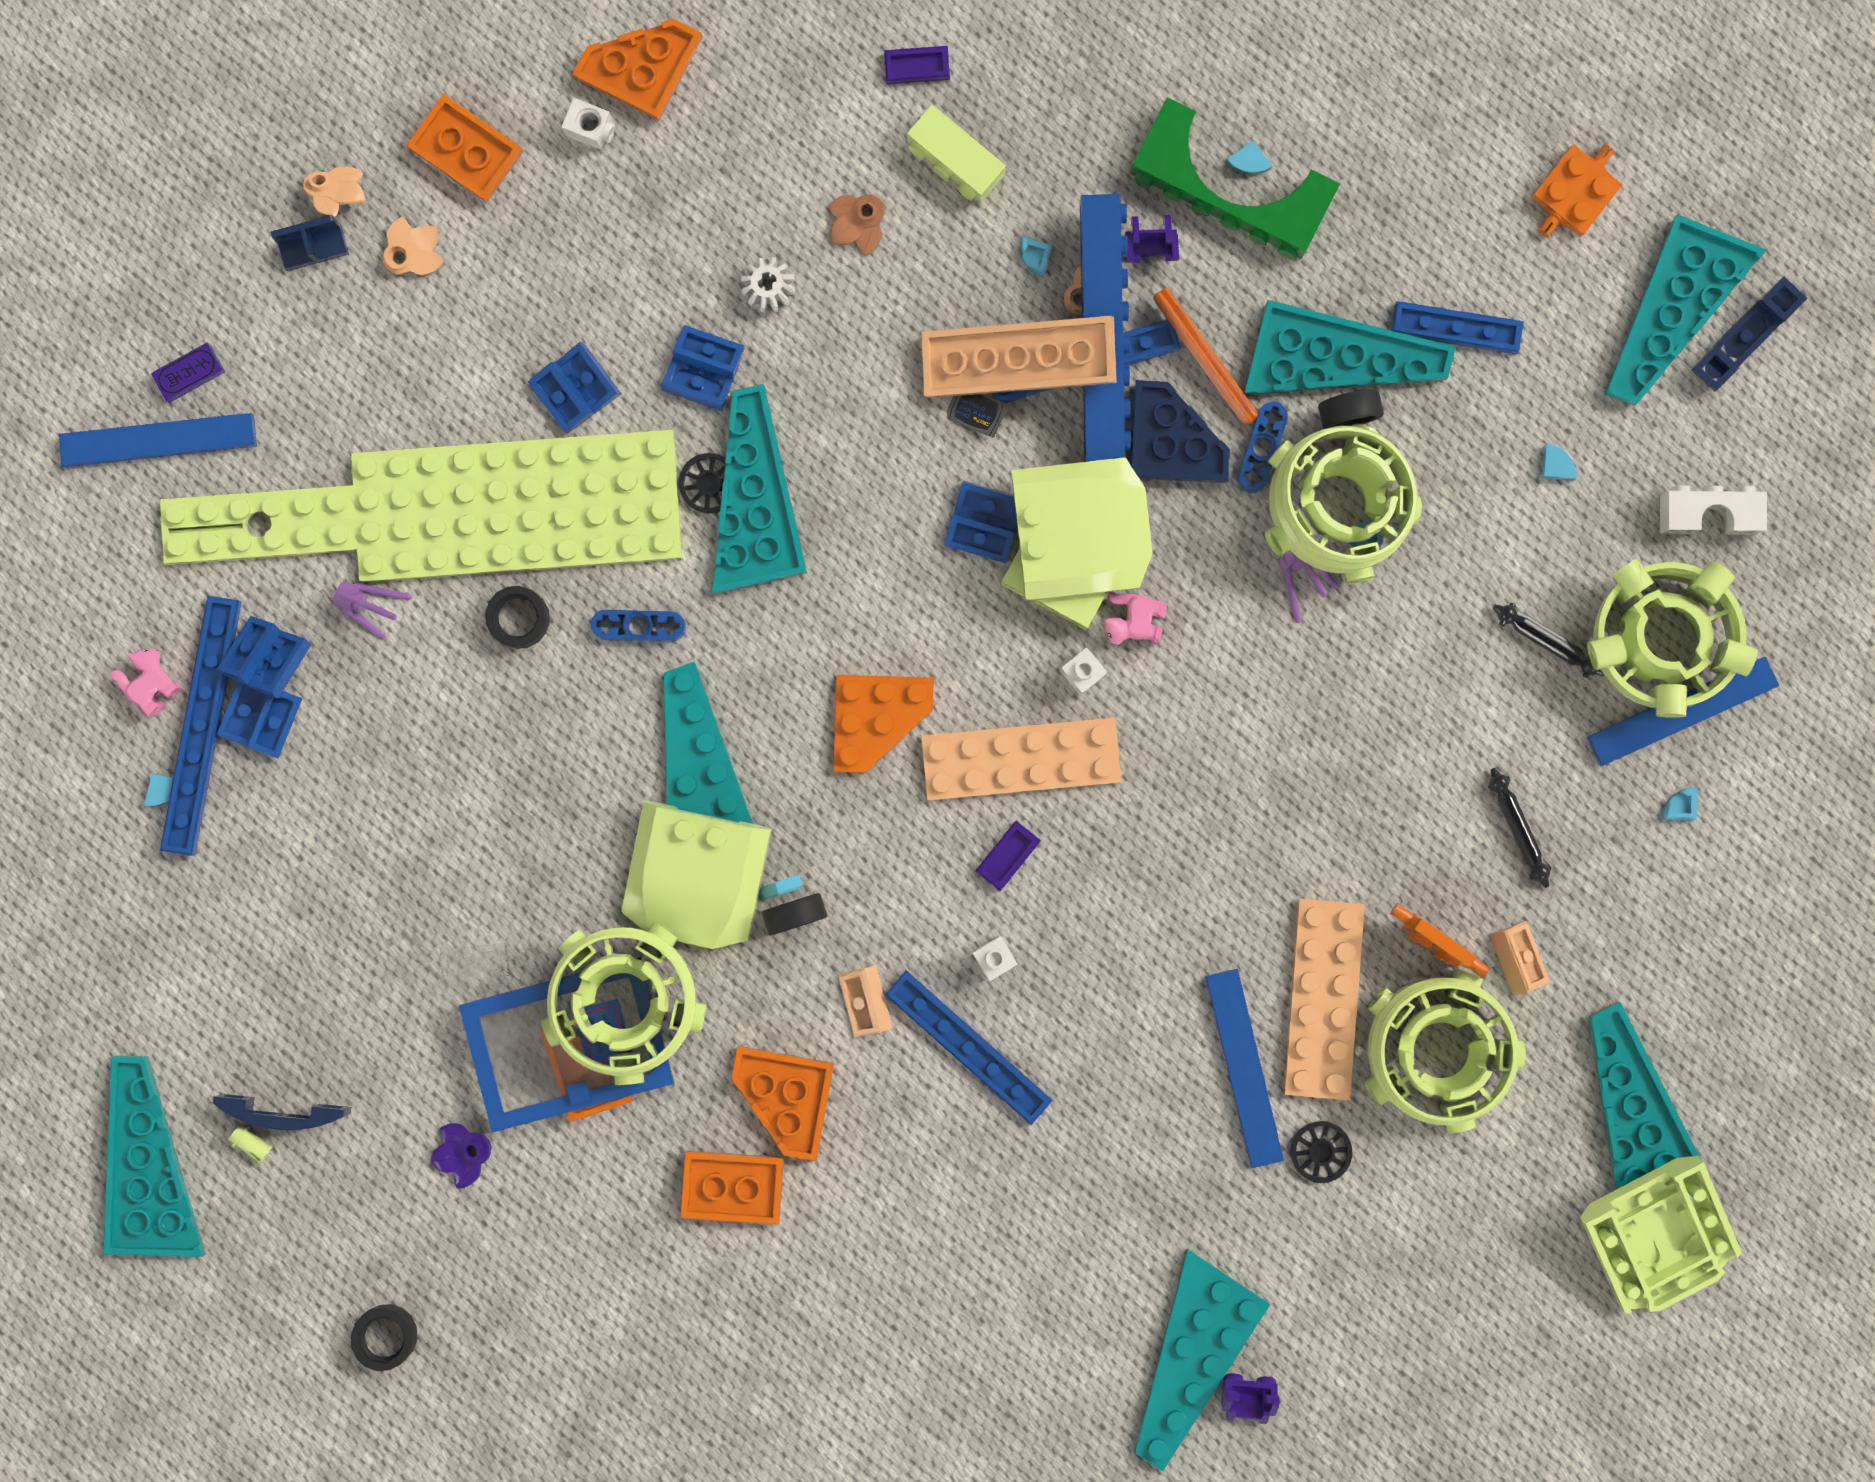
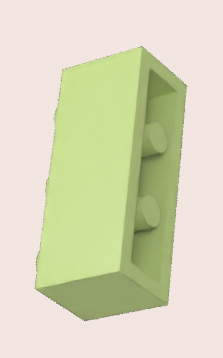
[907,105,1006,203]
[1001,549,1106,631]

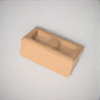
[1490,921,1550,995]
[838,965,892,1038]

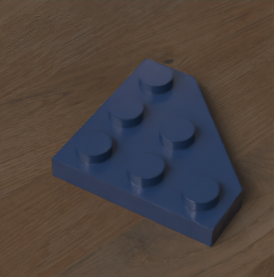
[1131,380,1230,483]

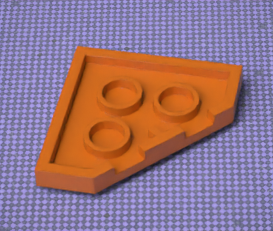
[572,19,703,121]
[834,675,934,773]
[731,1046,834,1161]

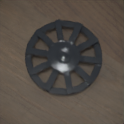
[679,453,725,514]
[1290,1121,1353,1183]

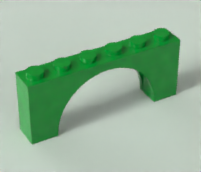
[1130,97,1340,259]

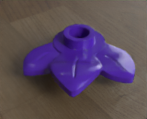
[430,1123,492,1188]

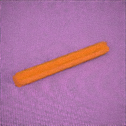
[1153,287,1258,425]

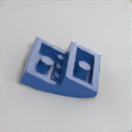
[661,325,745,411]
[528,342,622,433]
[944,480,1017,563]
[217,616,311,699]
[216,682,303,759]

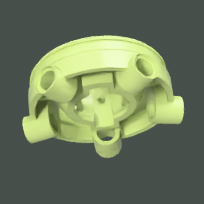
[1265,424,1422,585]
[1587,559,1758,718]
[541,922,707,1085]
[1364,969,1526,1134]

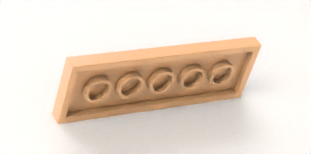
[922,316,1116,398]
[921,718,1121,801]
[1283,899,1365,1100]

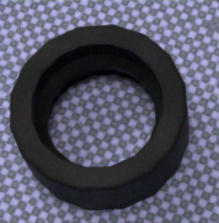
[1318,389,1384,429]
[485,586,550,649]
[761,893,828,936]
[351,1304,418,1371]

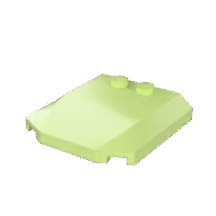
[1011,458,1153,601]
[621,800,772,949]
[1580,1156,1742,1314]

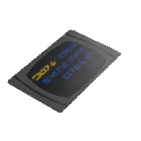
[947,394,1008,438]

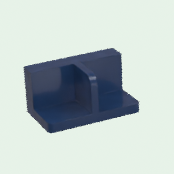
[270,215,349,272]

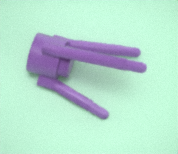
[1278,551,1338,623]
[333,581,412,639]

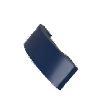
[1692,276,1808,392]
[213,1094,352,1130]

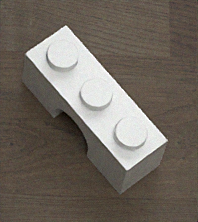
[1660,485,1767,535]

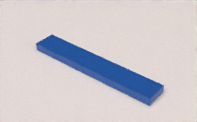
[993,319,1181,403]
[59,413,257,467]
[1587,657,1779,766]
[1205,968,1284,1168]
[885,970,1053,1125]

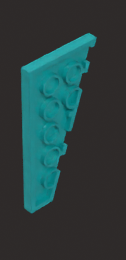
[1604,214,1767,406]
[712,384,807,595]
[1588,1002,1711,1190]
[1134,1249,1271,1471]

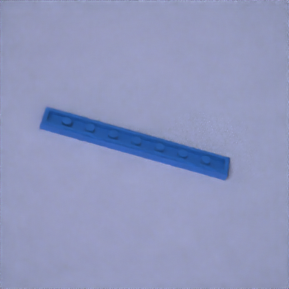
[160,595,242,856]

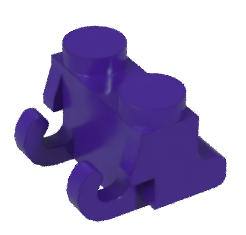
[1125,215,1179,263]
[1222,1373,1280,1424]

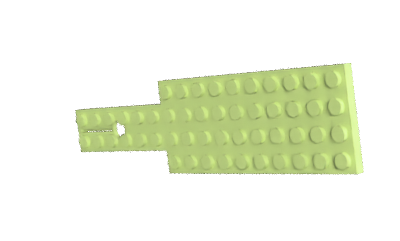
[160,430,683,583]

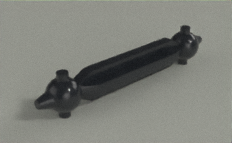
[1493,603,1604,678]
[1488,768,1551,888]

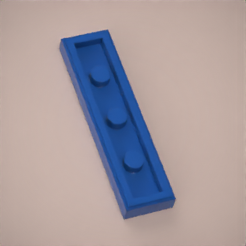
[1391,301,1524,354]

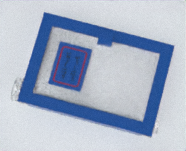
[455,955,675,1133]

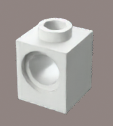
[562,98,615,150]
[1060,647,1107,696]
[972,935,1018,981]

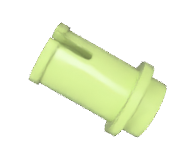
[228,1124,273,1164]

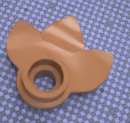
[829,194,885,256]

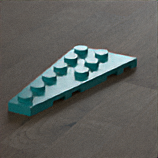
[1244,300,1456,395]
[664,662,754,824]
[103,1055,206,1257]

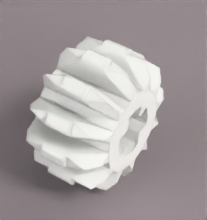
[741,257,795,313]

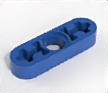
[1237,401,1288,493]
[591,610,686,642]

